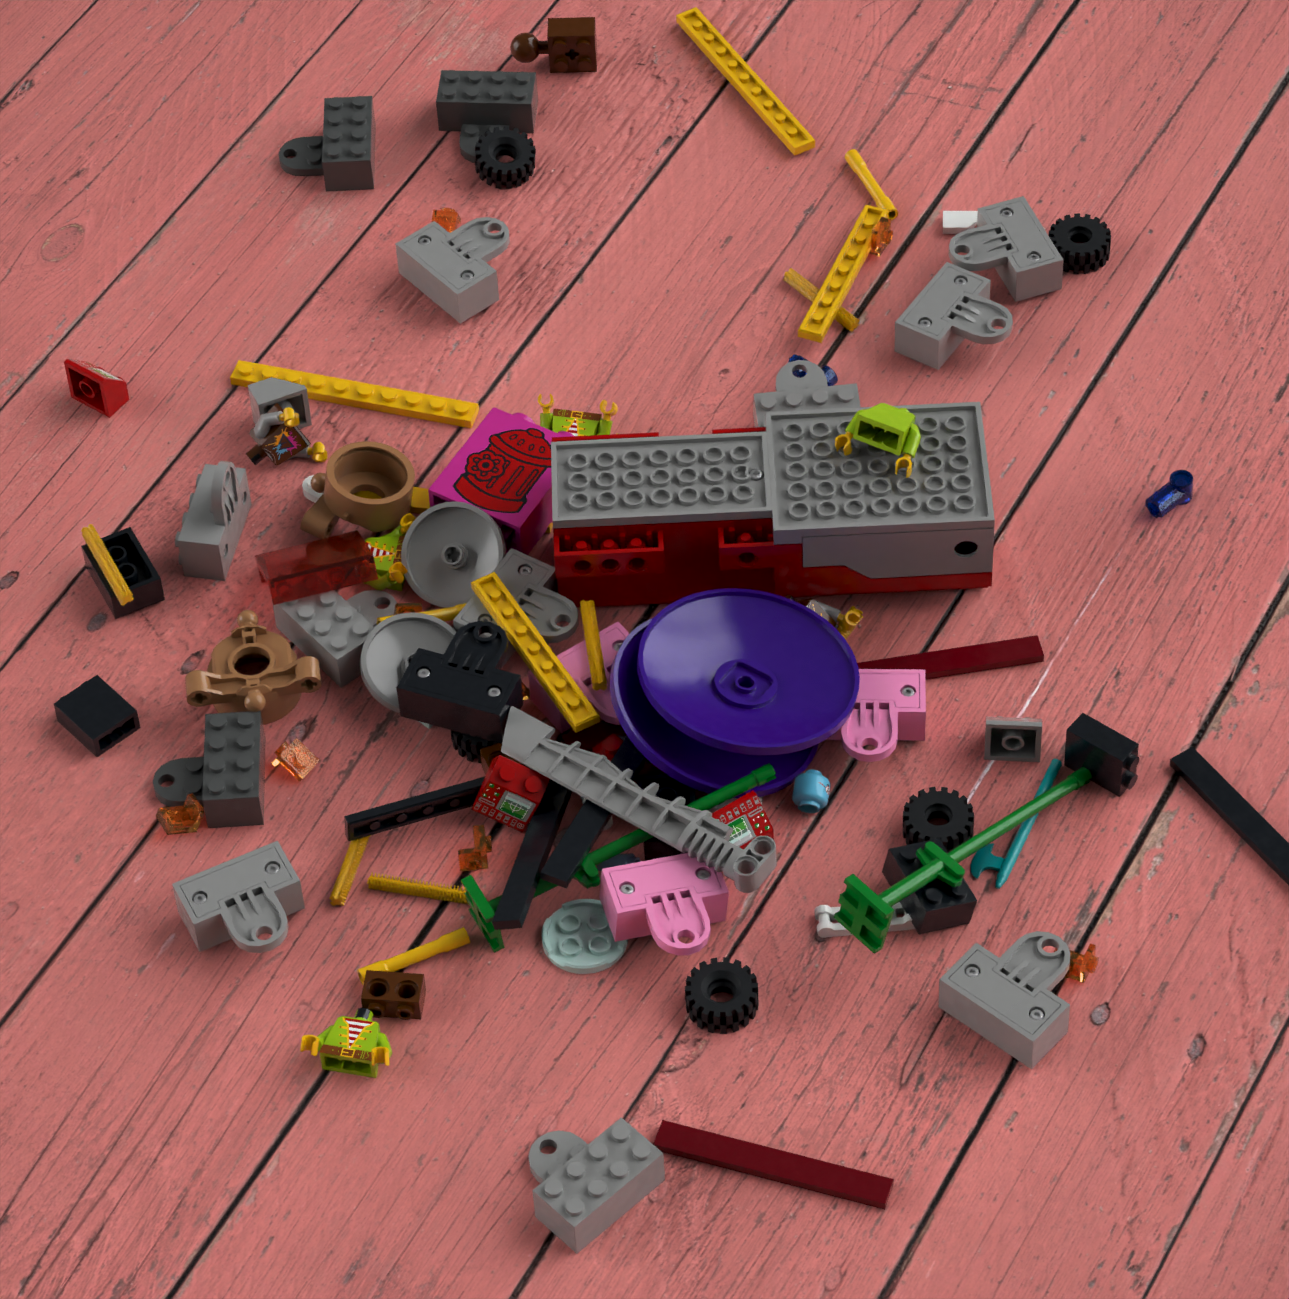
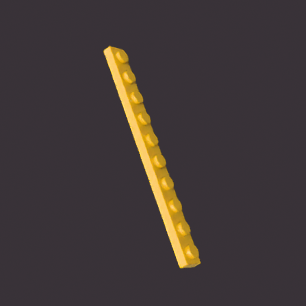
[676,7,815,156]
[230,360,479,428]

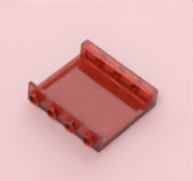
[255,530,378,605]

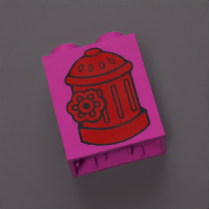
[428,407,574,555]

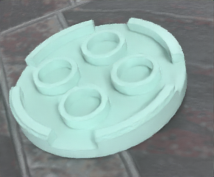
[541,899,628,974]

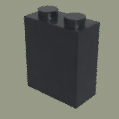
[54,675,140,757]
[1064,713,1139,797]

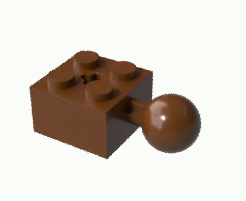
[510,17,597,73]

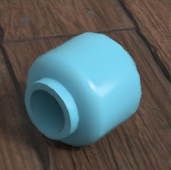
[792,769,830,813]

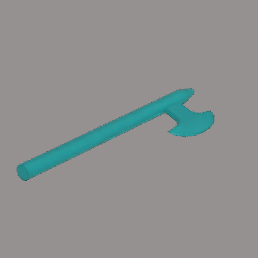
[971,759,1062,889]

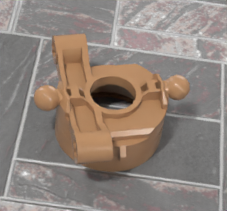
[300,441,417,541]
[185,610,321,725]

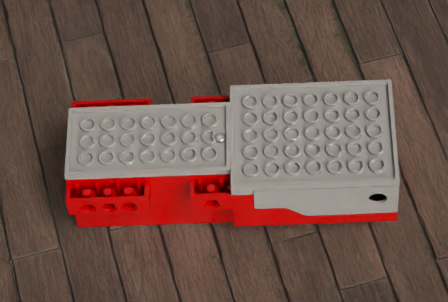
[551,402,995,608]

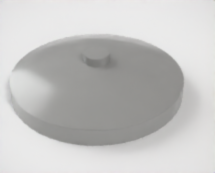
[401,501,506,608]
[360,613,457,713]

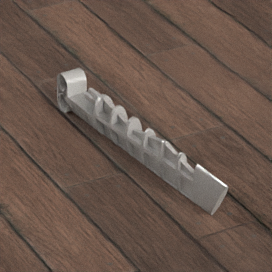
[501,706,777,893]

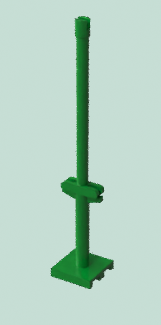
[461,763,776,953]
[833,767,1092,954]

